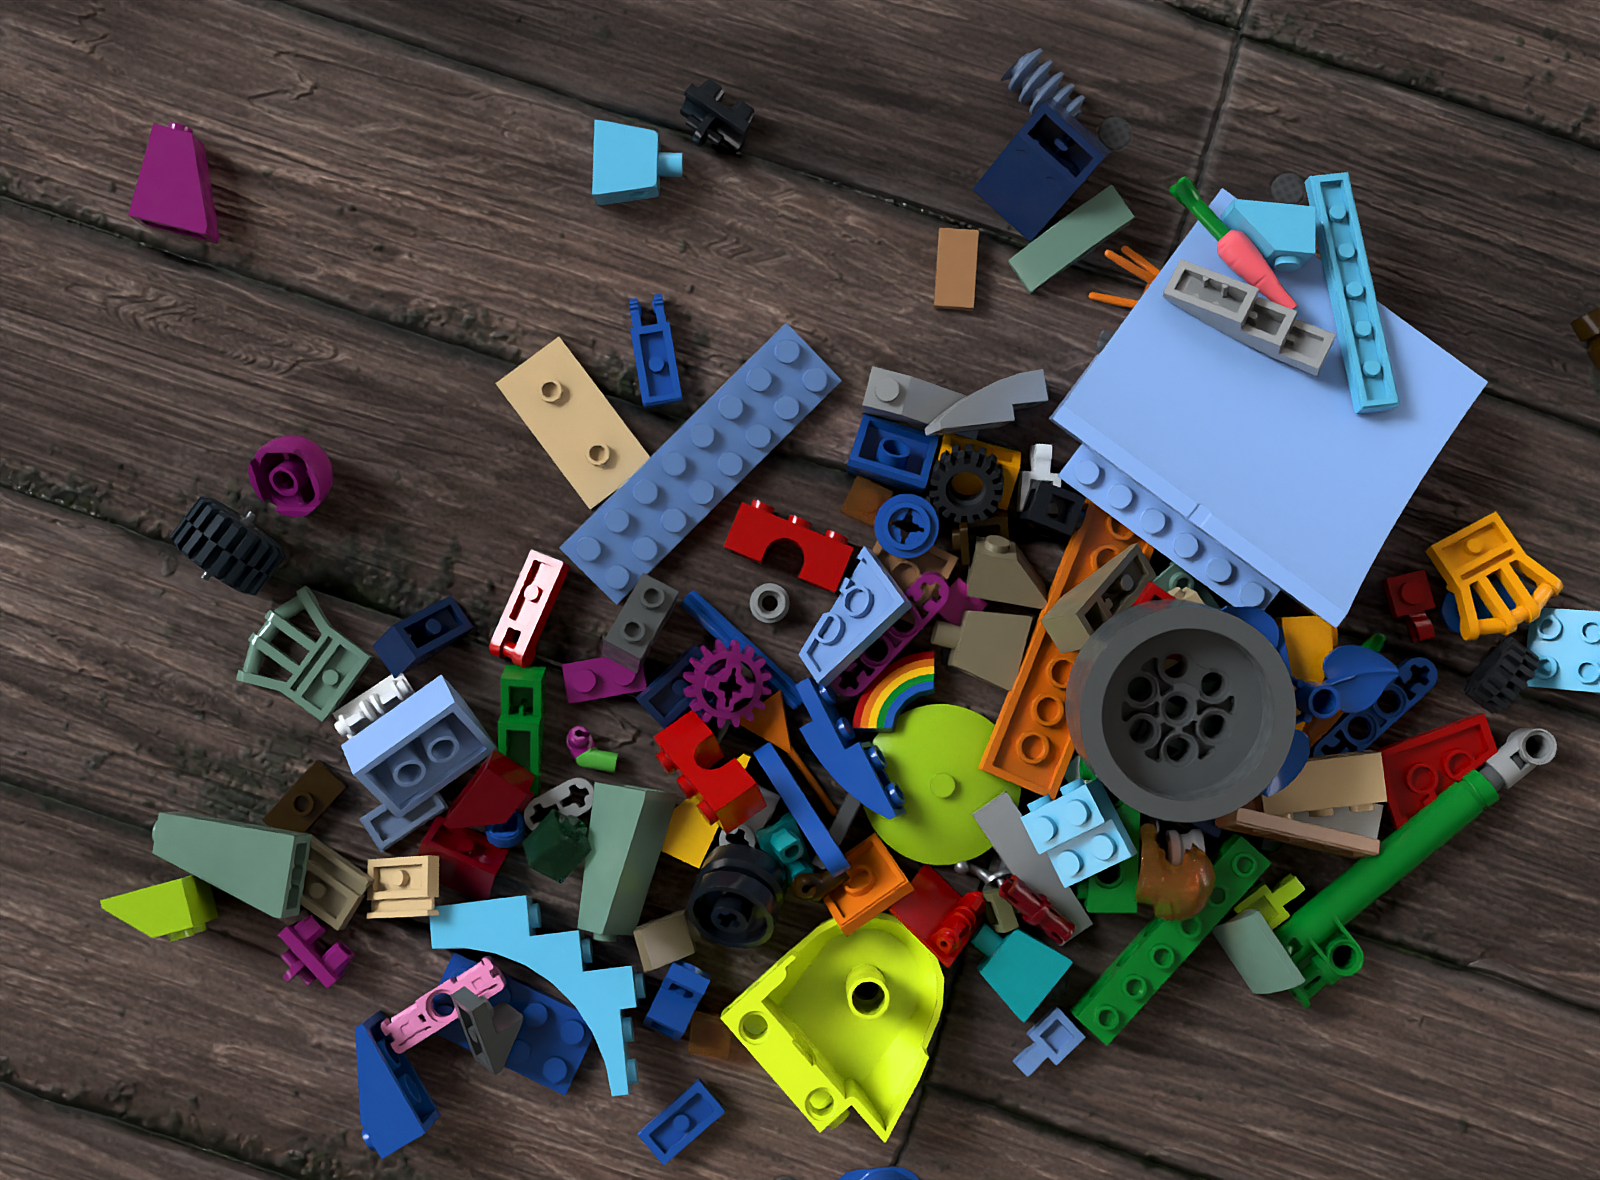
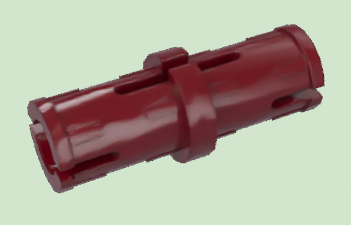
[999,875,1075,945]

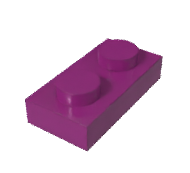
[562,657,648,704]

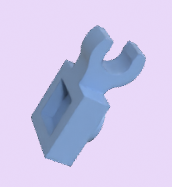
[1013,1006,1086,1077]

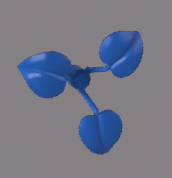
[1221,606,1399,797]

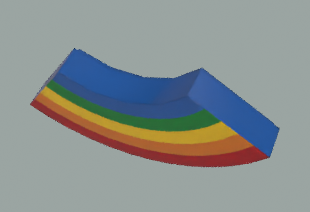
[852,651,937,732]

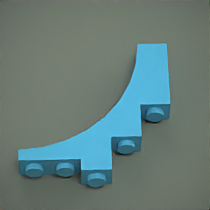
[429,895,646,1096]

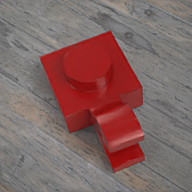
[1382,569,1436,643]

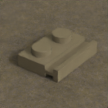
[300,836,375,931]

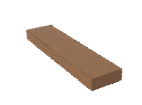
[1215,808,1380,859]

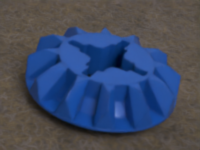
[874,494,939,558]

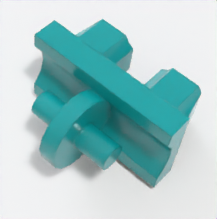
[754,812,815,886]

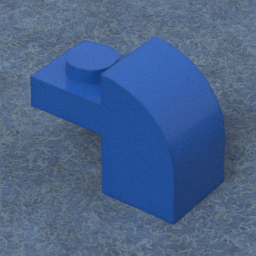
[642,960,711,1042]

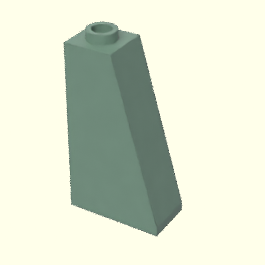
[577,782,677,942]
[152,811,312,918]

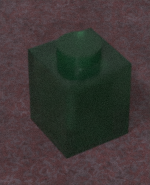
[522,809,592,884]

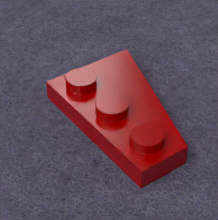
[1373,713,1498,829]

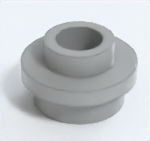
[750,583,790,623]

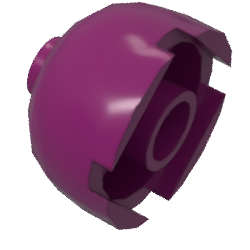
[248,435,334,518]

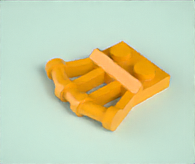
[1425,511,1564,641]

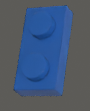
[637,1078,726,1166]

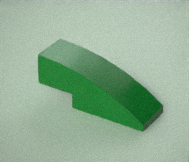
[498,665,546,796]

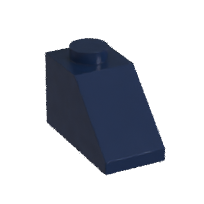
[372,595,474,679]

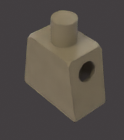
[931,610,1033,691]

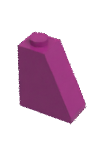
[128,122,220,244]

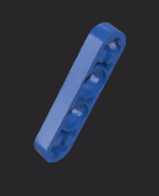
[1309,657,1438,757]
[753,741,851,878]

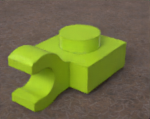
[1232,873,1305,930]

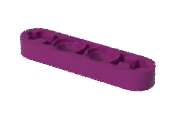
[832,571,950,697]

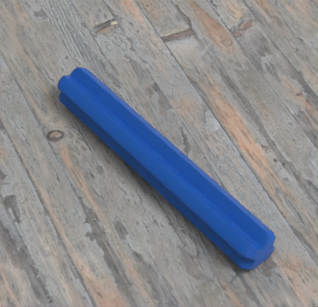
[681,590,803,709]

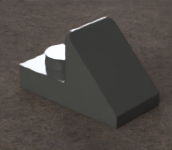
[451,986,523,1075]

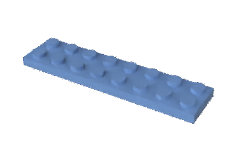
[559,323,842,605]

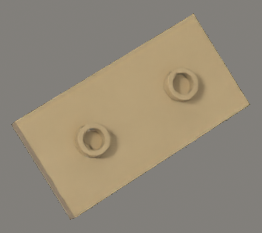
[495,337,650,511]

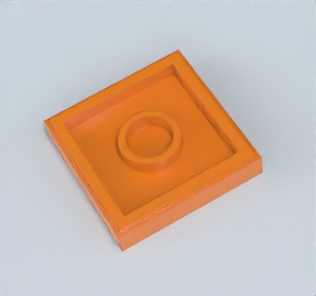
[817,833,914,937]

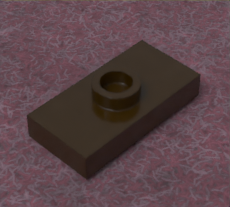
[262,760,349,833]

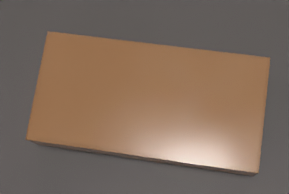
[933,227,979,311]

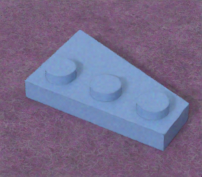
[798,546,913,687]

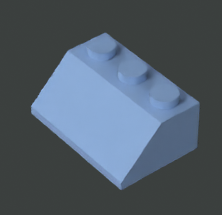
[341,674,497,819]

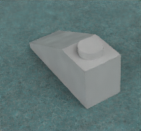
[861,366,979,440]

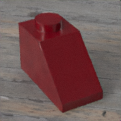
[443,749,535,829]

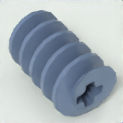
[1001,48,1085,120]

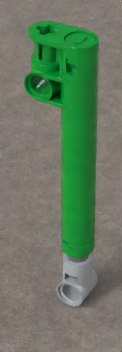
[1272,728,1557,1010]

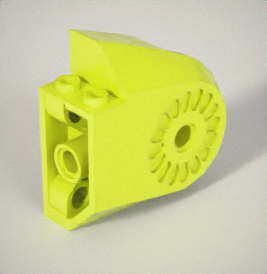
[720,912,944,1143]

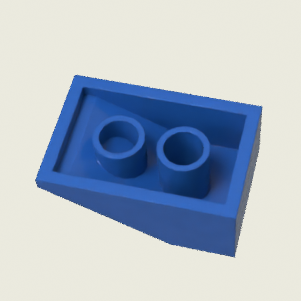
[355,1010,441,1160]

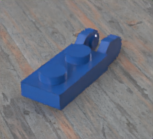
[629,294,683,409]

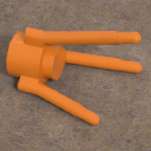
[1088,246,1161,309]

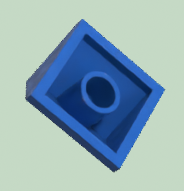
[846,413,939,495]

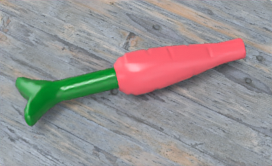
[1169,176,1297,309]

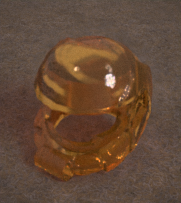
[1135,823,1216,922]

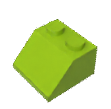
[100,875,219,942]

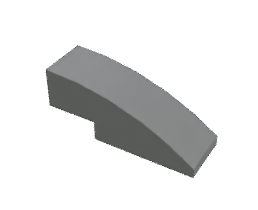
[925,369,1048,436]

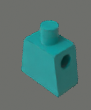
[969,923,1073,1023]

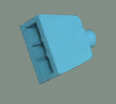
[592,120,683,205]

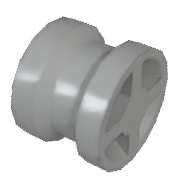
[1165,829,1205,871]

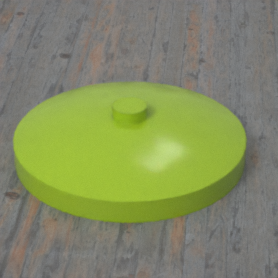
[863,704,1021,865]

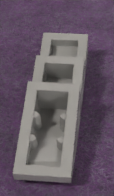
[1163,259,1336,376]
[972,791,1093,946]

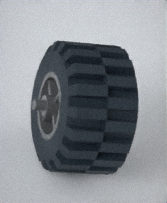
[170,496,286,596]

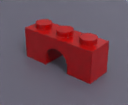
[723,500,854,595]
[653,710,767,834]

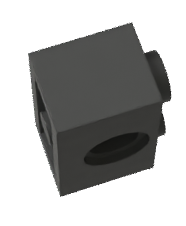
[602,573,679,673]

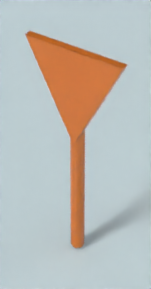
[739,690,838,817]

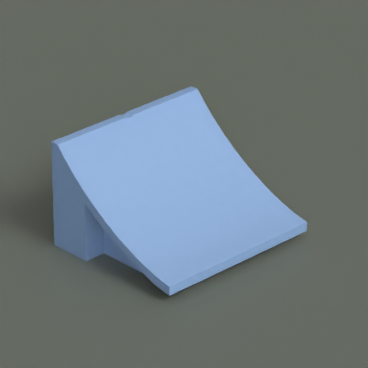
[1048,188,1488,628]

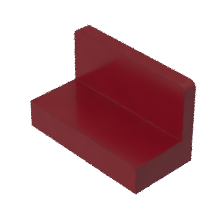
[418,815,511,901]

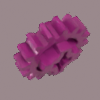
[683,639,772,728]

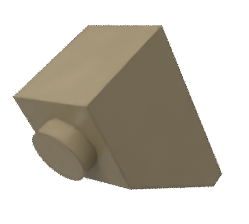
[966,535,1048,609]
[633,909,702,972]

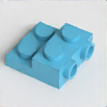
[1020,777,1138,888]

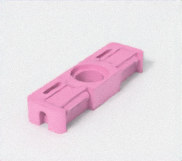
[380,956,507,1054]

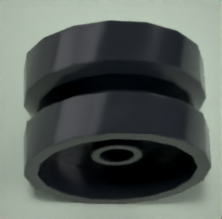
[686,844,789,949]

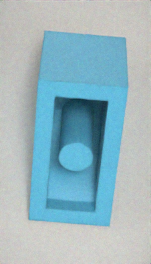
[1221,199,1315,272]

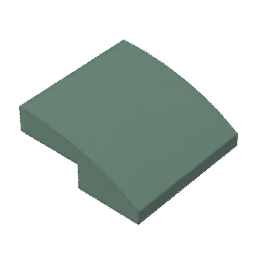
[1211,909,1306,994]

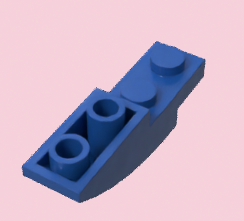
[795,677,907,819]

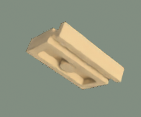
[367,855,439,919]

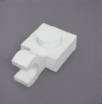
[1017,444,1061,514]

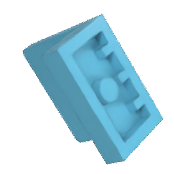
[1527,608,1600,695]

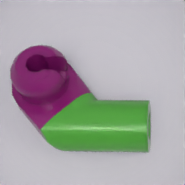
[566,726,619,773]

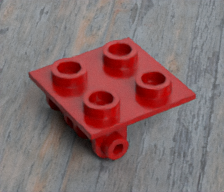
[889,864,986,968]

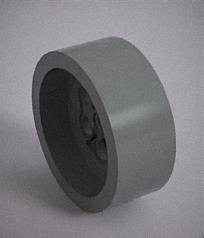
[1065,599,1296,822]

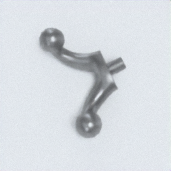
[954,861,1012,888]

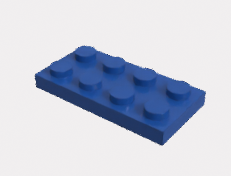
[433,950,594,1096]

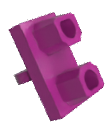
[278,914,355,989]

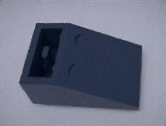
[972,97,1111,242]

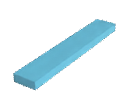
[1304,172,1400,414]

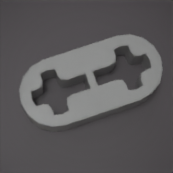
[524,777,594,833]

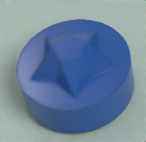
[484,810,526,848]

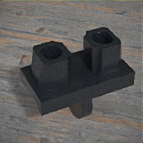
[680,79,755,153]

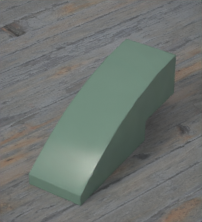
[1008,184,1135,294]

